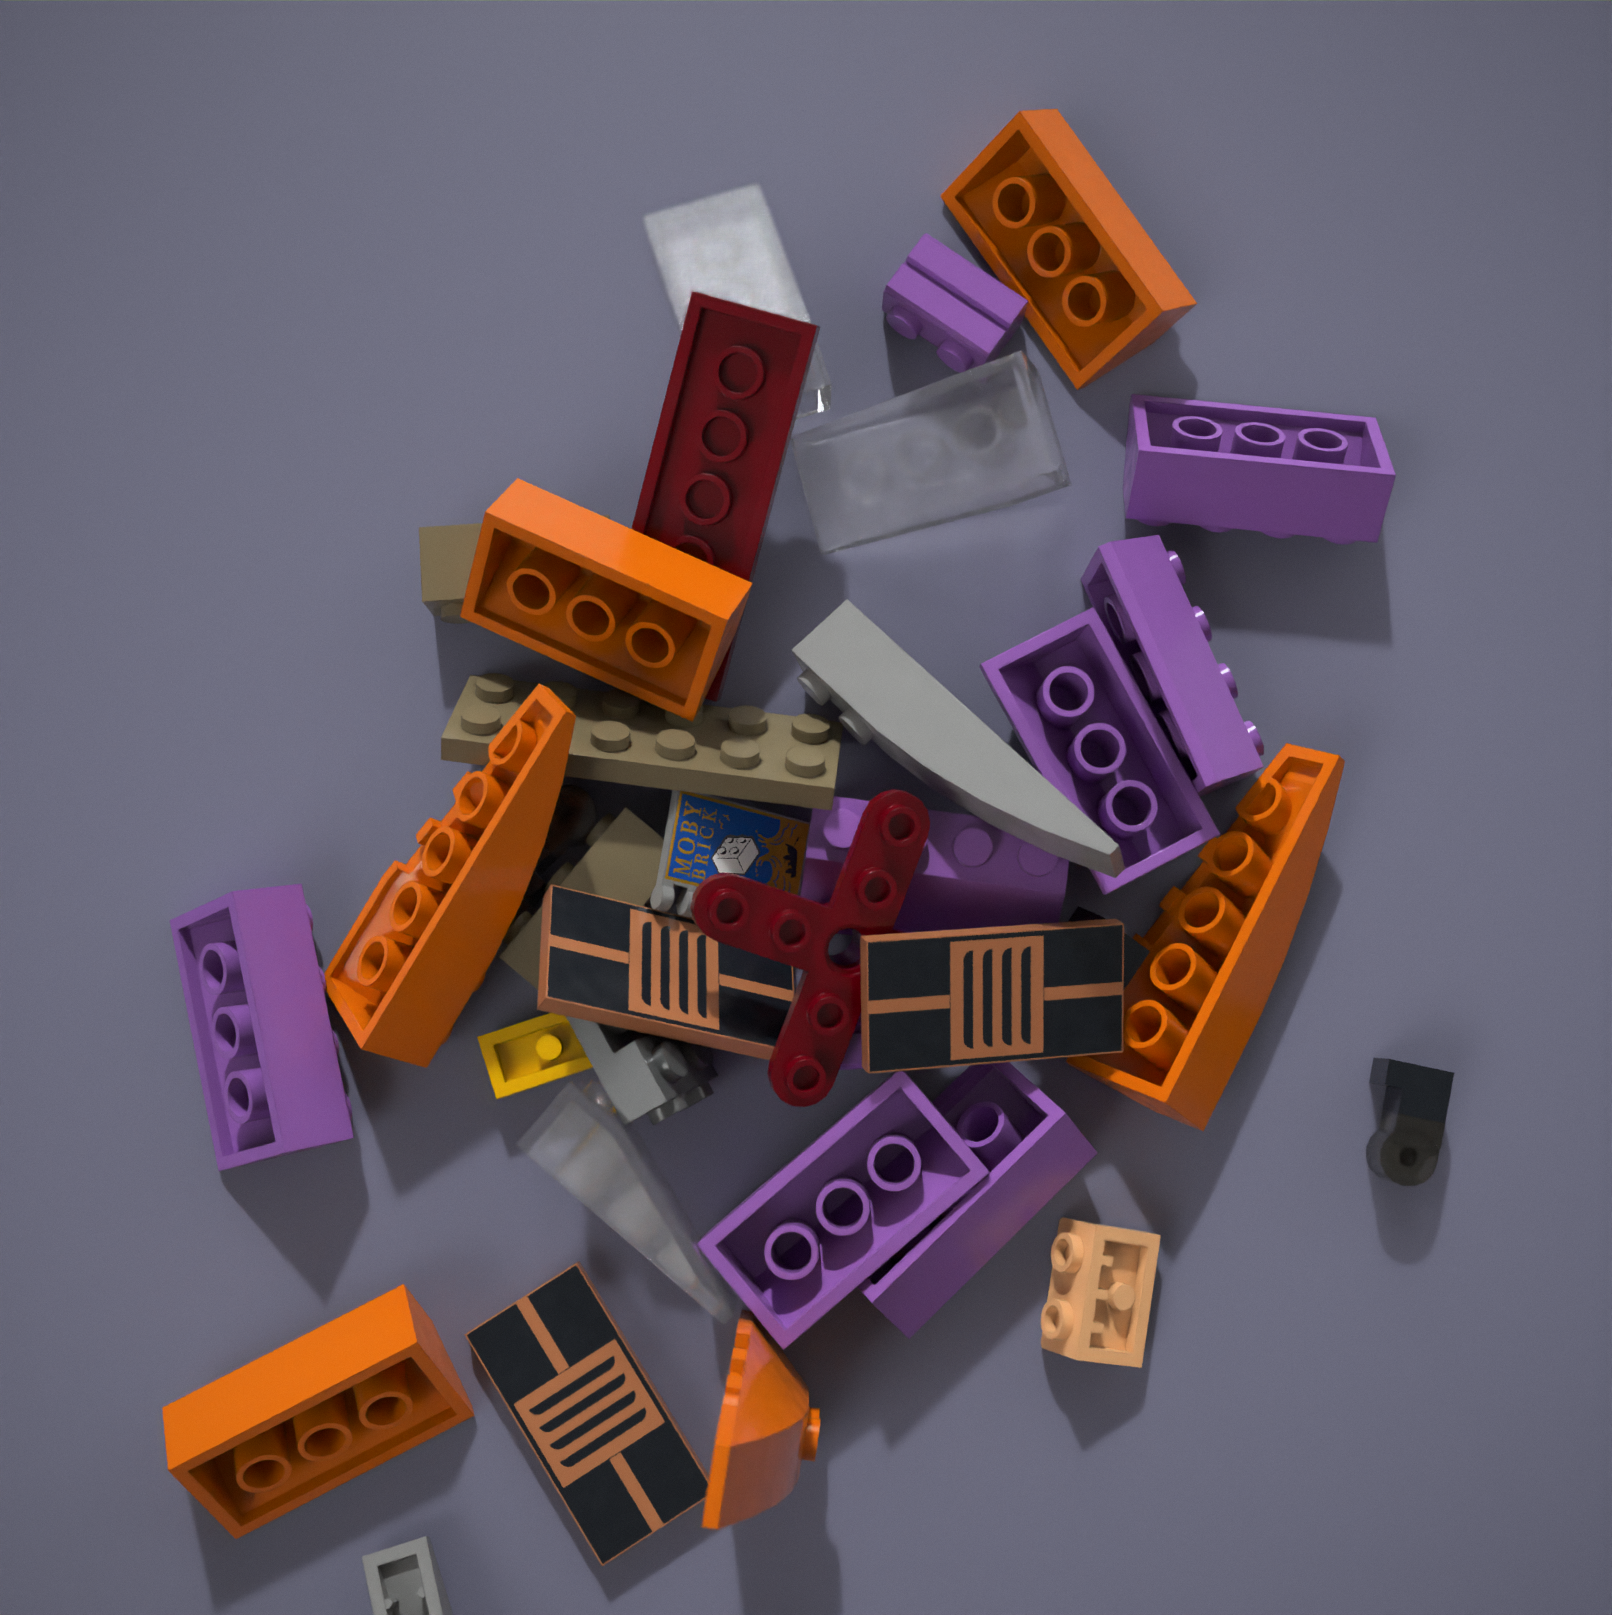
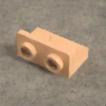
[1041,1217,1161,1368]

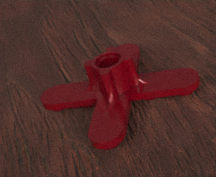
[690,789,930,1107]

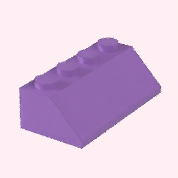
[1123,394,1396,545]
[1081,535,1264,797]
[979,607,1220,895]
[801,796,1069,936]
[169,884,354,1171]
[857,1062,1097,1339]
[696,1071,989,1350]

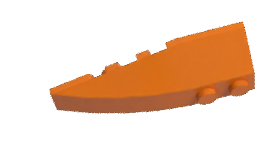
[324,684,576,1068]
[1066,743,1345,1131]
[702,1310,821,1529]

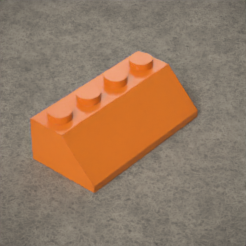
[940,109,1197,390]
[460,478,753,722]
[162,1284,475,1539]

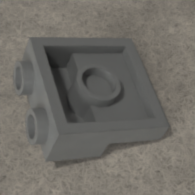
[566,1016,718,1126]

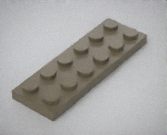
[441,673,843,811]

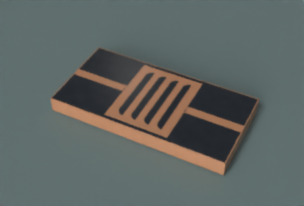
[537,884,794,1060]
[860,919,1124,1074]
[464,1261,710,1566]

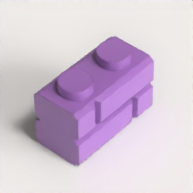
[882,233,1028,377]

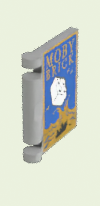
[650,790,810,918]

